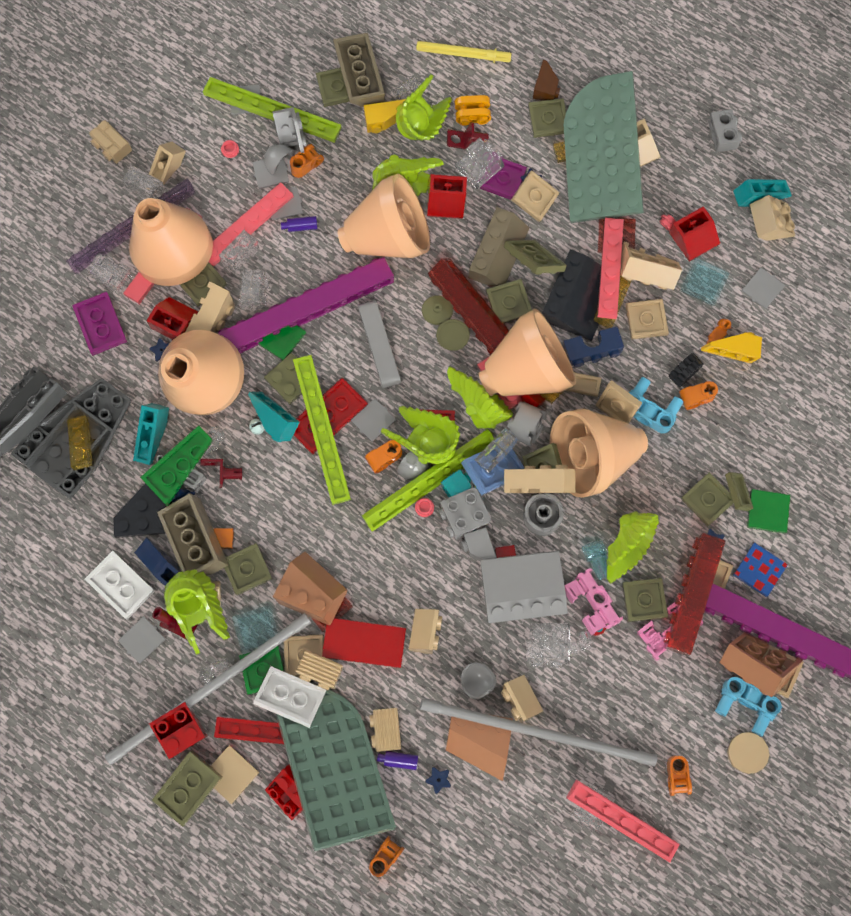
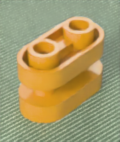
[454,95,491,126]

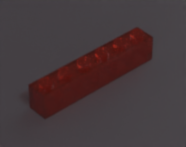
[428,258,509,355]
[663,533,726,656]

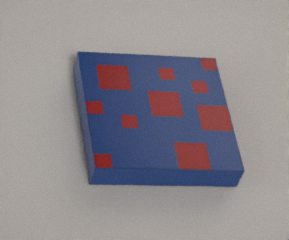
[733,543,788,597]

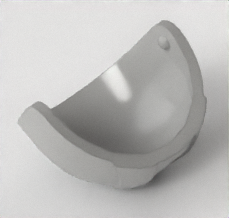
[264,144,294,175]
[397,451,429,481]
[461,663,497,699]

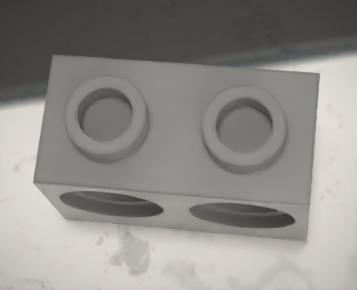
[708,109,742,153]

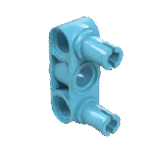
[628,377,684,433]
[715,677,782,737]

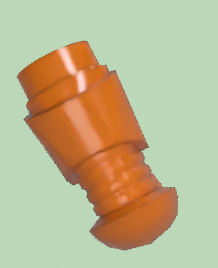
[707,319,731,344]

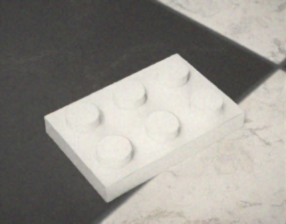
[85,551,155,620]
[253,666,326,728]

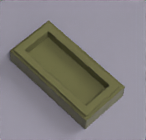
[725,472,753,511]

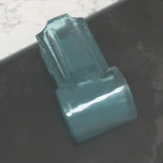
[582,539,608,581]

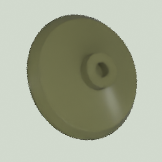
[421,295,453,325]
[436,319,470,351]

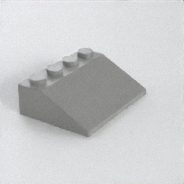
[480,551,568,623]

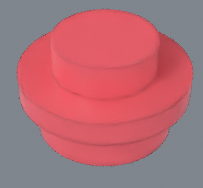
[221,140,239,158]
[659,214,676,231]
[415,498,434,517]

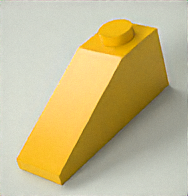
[364,99,406,133]
[701,332,762,363]

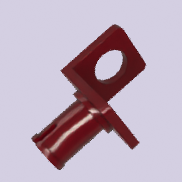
[447,122,489,149]
[200,459,242,488]
[152,607,198,640]

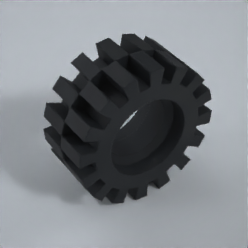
[668,353,704,387]

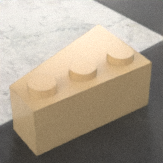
[620,241,682,290]
[186,281,235,333]
[504,465,576,493]

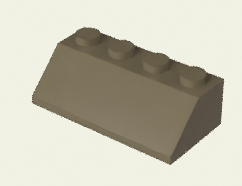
[333,32,385,107]
[468,207,529,287]
[157,494,229,576]

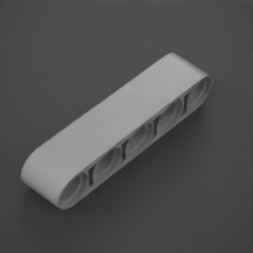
[358,300,401,388]

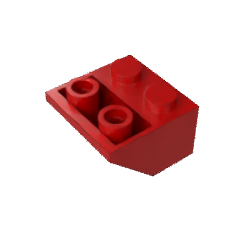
[427,174,467,219]
[669,206,720,262]
[146,297,198,340]
[149,702,208,759]
[265,764,303,821]

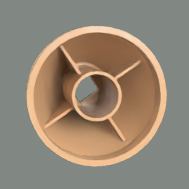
[338,174,430,258]
[129,198,213,286]
[479,309,576,396]
[158,330,244,415]
[549,409,648,498]

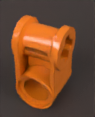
[290,144,324,178]
[679,381,718,410]
[365,440,402,474]
[667,755,692,796]
[369,835,405,877]

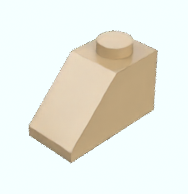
[148,142,186,186]

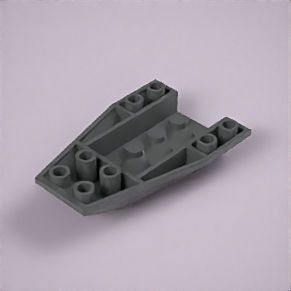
[0,366,67,456]
[11,378,132,499]

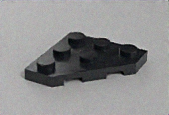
[113,483,172,538]

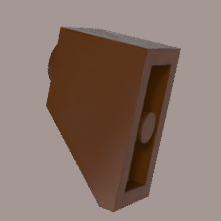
[533,60,561,101]

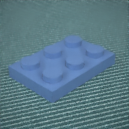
[461,440,524,495]

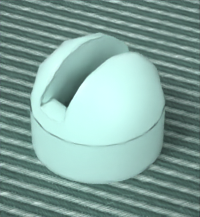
[249,419,264,435]

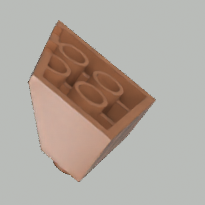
[273,552,348,626]
[719,632,803,697]
[446,714,513,781]

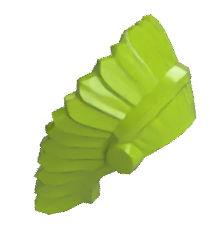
[396,74,452,141]
[372,154,444,196]
[447,366,513,429]
[381,406,460,465]
[607,511,659,584]
[163,569,230,655]

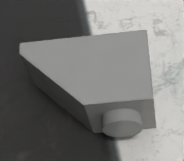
[461,528,496,561]

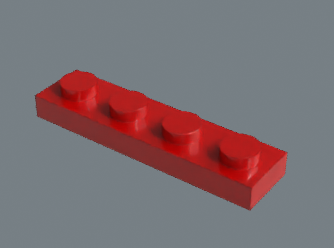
[214,717,284,745]

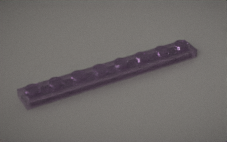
[66,179,195,274]

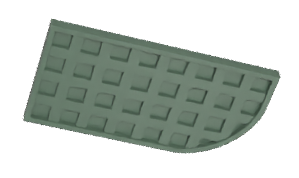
[564,71,644,223]
[276,690,396,851]

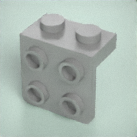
[272,107,307,153]
[438,488,491,541]

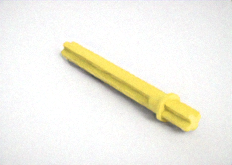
[416,41,512,63]

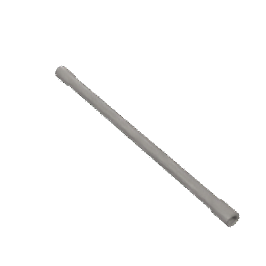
[105,613,312,765]
[420,698,658,766]

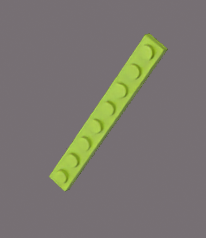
[203,77,342,143]
[293,355,351,505]
[362,429,497,532]

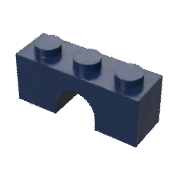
[562,326,624,368]

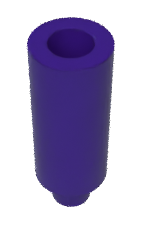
[281,216,318,232]
[377,751,418,770]

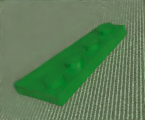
[140,426,213,506]

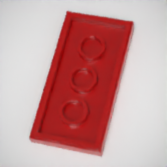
[294,378,368,455]
[322,618,406,668]

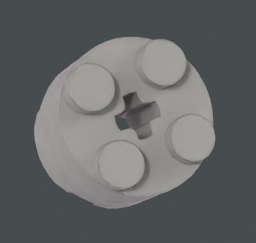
[507,402,547,446]
[523,493,564,536]

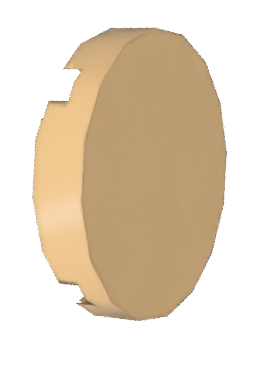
[727,732,769,774]

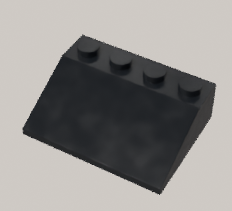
[542,249,602,341]

